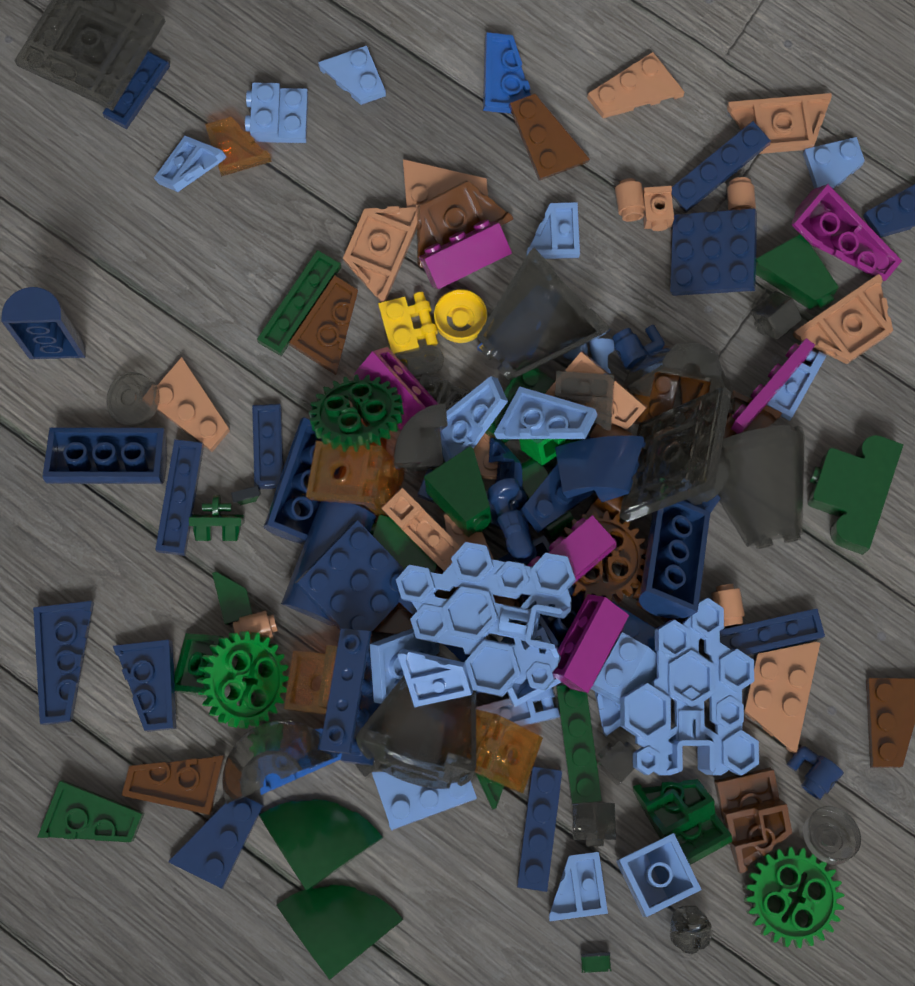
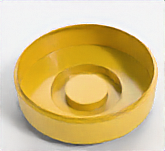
[434,289,487,343]

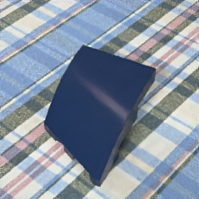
[555,436,646,502]

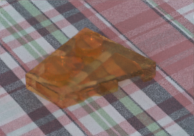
[205,117,272,177]

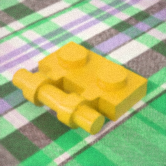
[378,292,438,357]

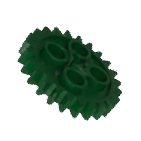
[309,374,404,452]

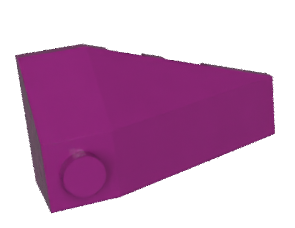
[791,184,902,281]

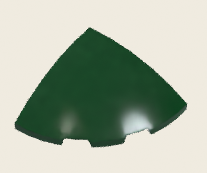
[259,799,383,891]
[276,885,403,980]

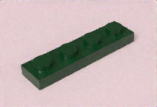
[257,250,341,356]
[556,685,602,805]

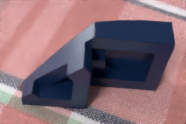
[489,438,523,490]

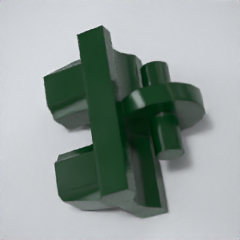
[189,495,245,541]

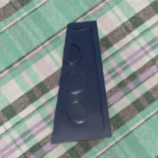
[520,435,596,533]
[33,601,94,725]

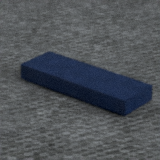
[103,50,170,130]
[252,404,283,489]

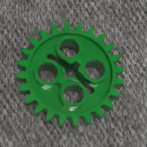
[197,631,290,729]
[744,847,845,948]

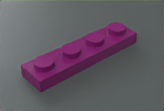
[731,338,815,436]

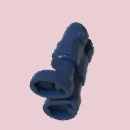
[487,478,537,566]

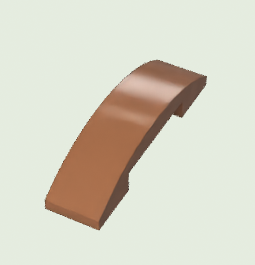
[382,488,461,571]

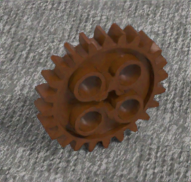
[559,511,647,603]

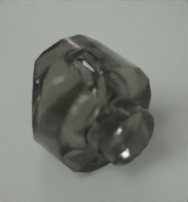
[670,906,712,954]

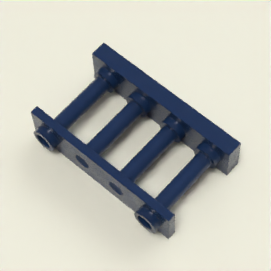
[320,628,383,766]

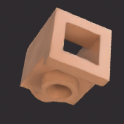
[643,186,674,231]

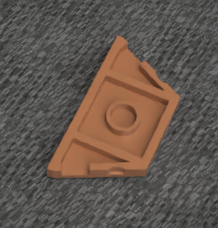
[727,93,832,154]
[343,204,420,302]
[793,274,893,364]
[744,642,820,753]

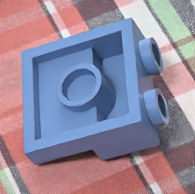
[245,83,308,143]

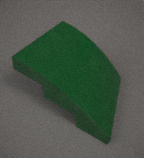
[633,779,732,865]

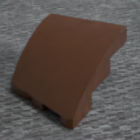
[714,767,792,873]

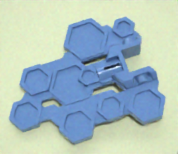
[396,542,576,697]
[620,598,759,776]

